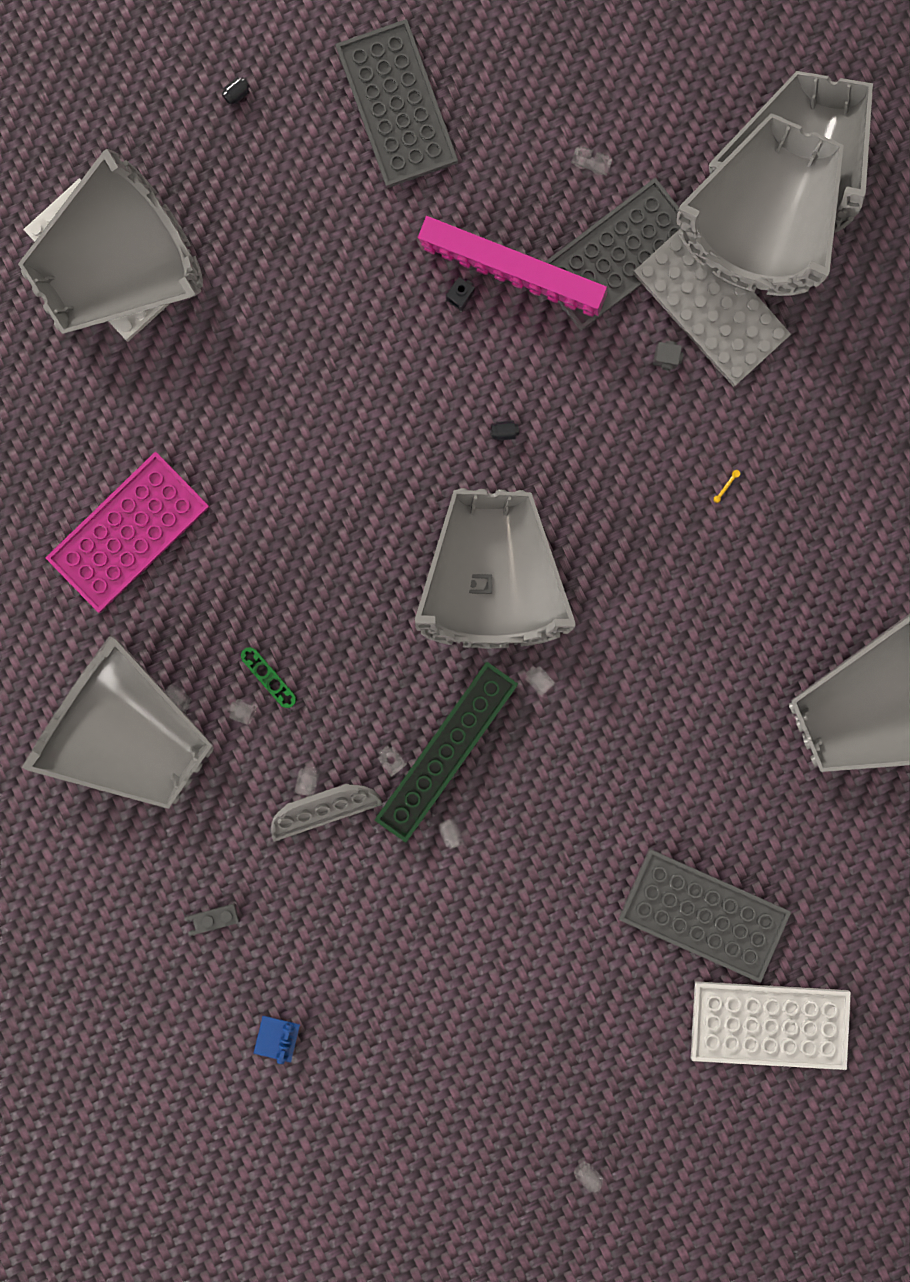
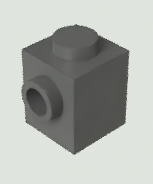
[653,341,684,371]

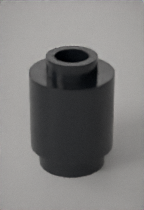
[221,76,250,106]
[491,420,519,441]

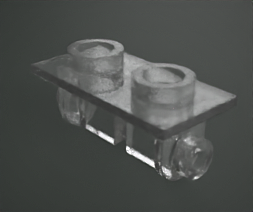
[571,146,613,176]

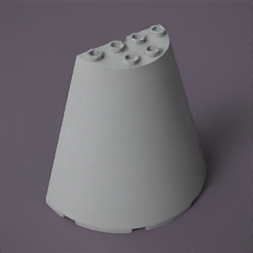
[709,71,873,233]
[677,113,844,296]
[18,149,203,334]
[415,488,575,649]
[789,613,910,772]
[22,635,214,809]

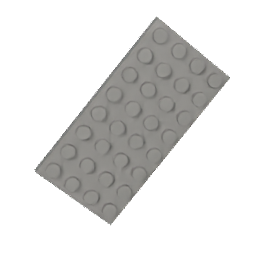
[633,228,791,387]

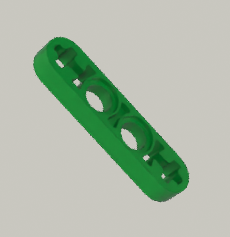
[241,647,297,708]

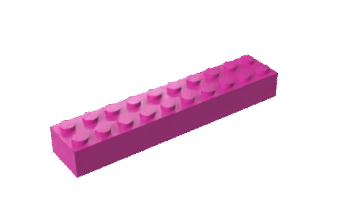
[418,216,607,317]

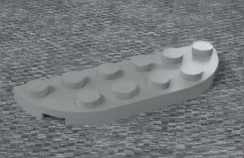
[271,784,383,842]

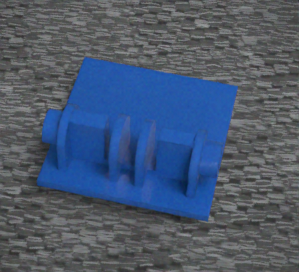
[253,1016,300,1064]

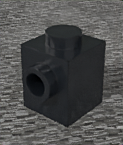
[446,277,475,312]

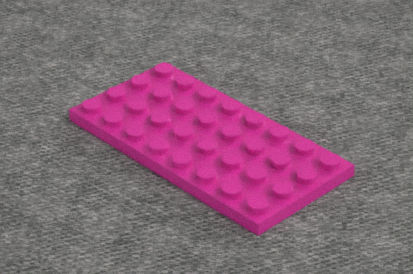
[46,451,210,613]

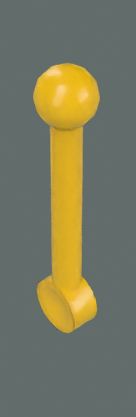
[713,470,740,503]

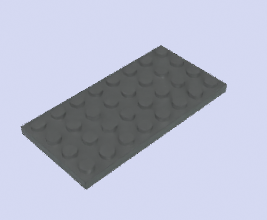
[335,19,458,188]
[545,177,680,331]
[618,848,791,983]

